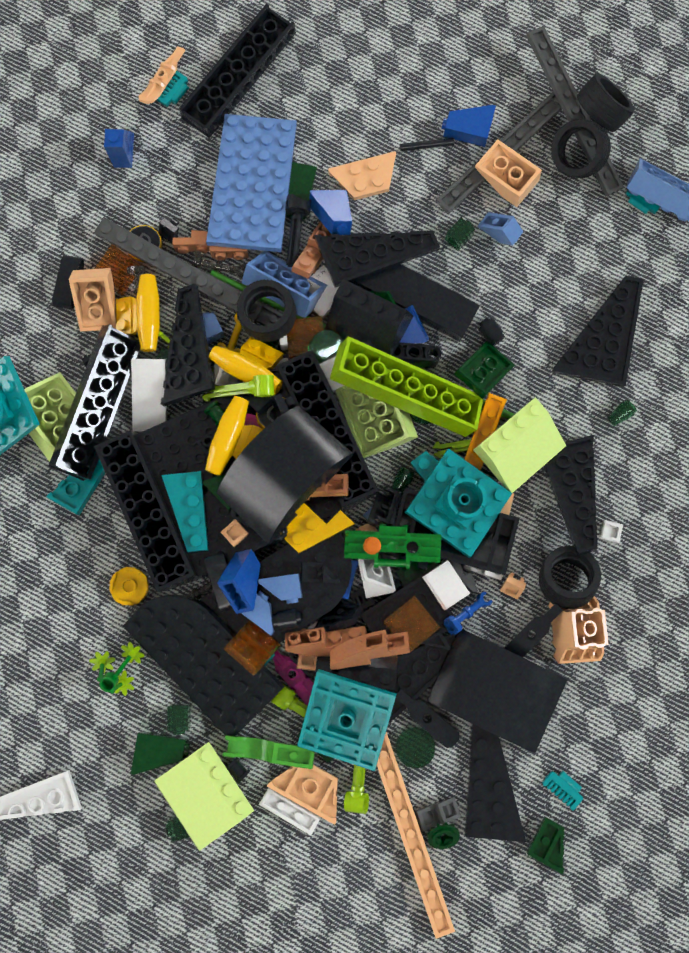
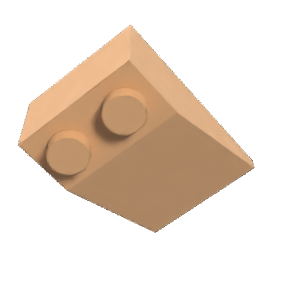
[475,140,542,207]
[69,268,116,332]

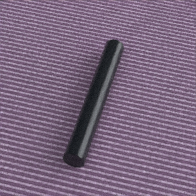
[400,138,454,151]

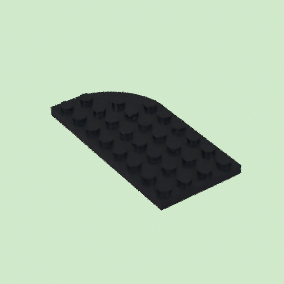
[199,517,352,657]
[122,594,285,736]

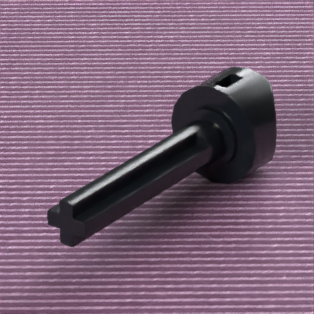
[285,194,312,267]

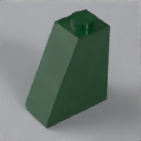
[130,731,190,775]

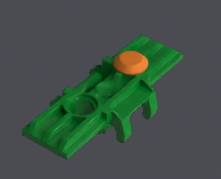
[344,524,441,570]

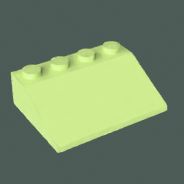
[24,372,76,462]
[335,385,418,458]
[473,397,566,493]
[154,742,254,851]

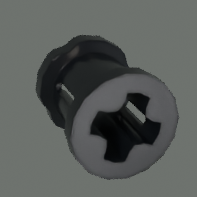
[226,757,250,784]

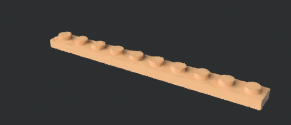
[377,732,455,939]

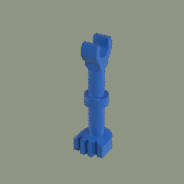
[444,591,493,635]

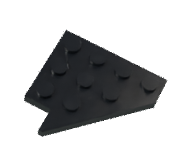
[360,573,455,650]

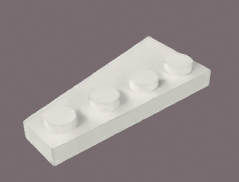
[0,770,82,820]

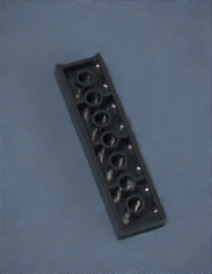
[179,4,296,138]
[351,264,480,342]
[48,324,140,481]

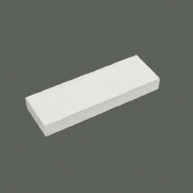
[259,787,321,835]

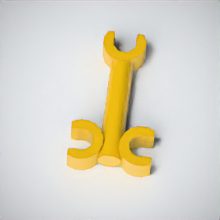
[217,313,242,353]

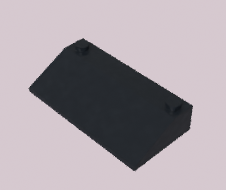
[395,488,520,575]

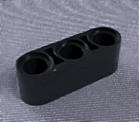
[52,255,84,310]
[394,342,442,368]
[204,552,233,613]

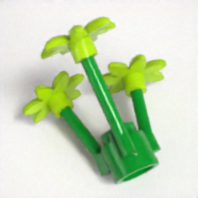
[89,642,145,696]

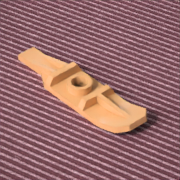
[139,46,185,104]

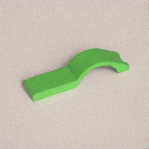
[223,735,315,769]

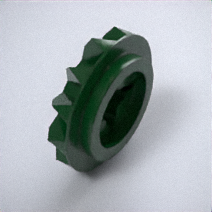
[427,822,460,849]

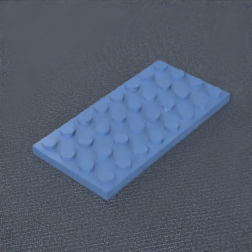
[206,114,297,252]

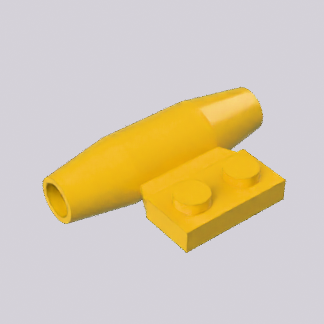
[116,274,160,352]
[209,337,283,395]
[205,396,263,476]

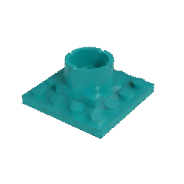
[0,356,40,455]
[404,448,512,558]
[297,669,397,771]

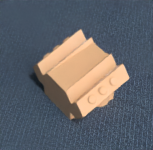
[548,596,608,664]

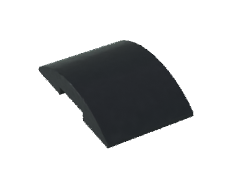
[217,406,354,545]
[427,629,567,753]

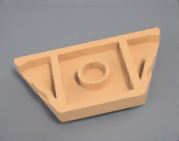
[328,151,396,200]
[267,764,338,825]

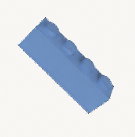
[627,158,689,221]
[242,251,327,318]

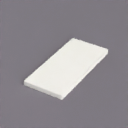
[131,359,167,431]

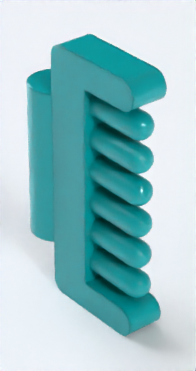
[157,71,189,107]
[625,189,661,214]
[542,771,583,811]

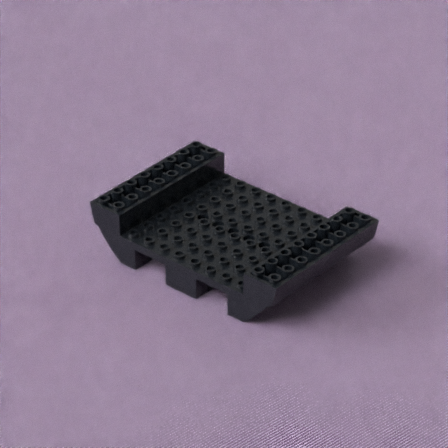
[94,350,379,592]

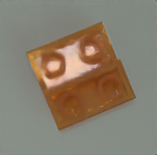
[94,244,144,296]
[224,620,281,676]

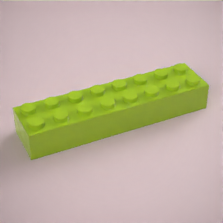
[330,336,484,437]

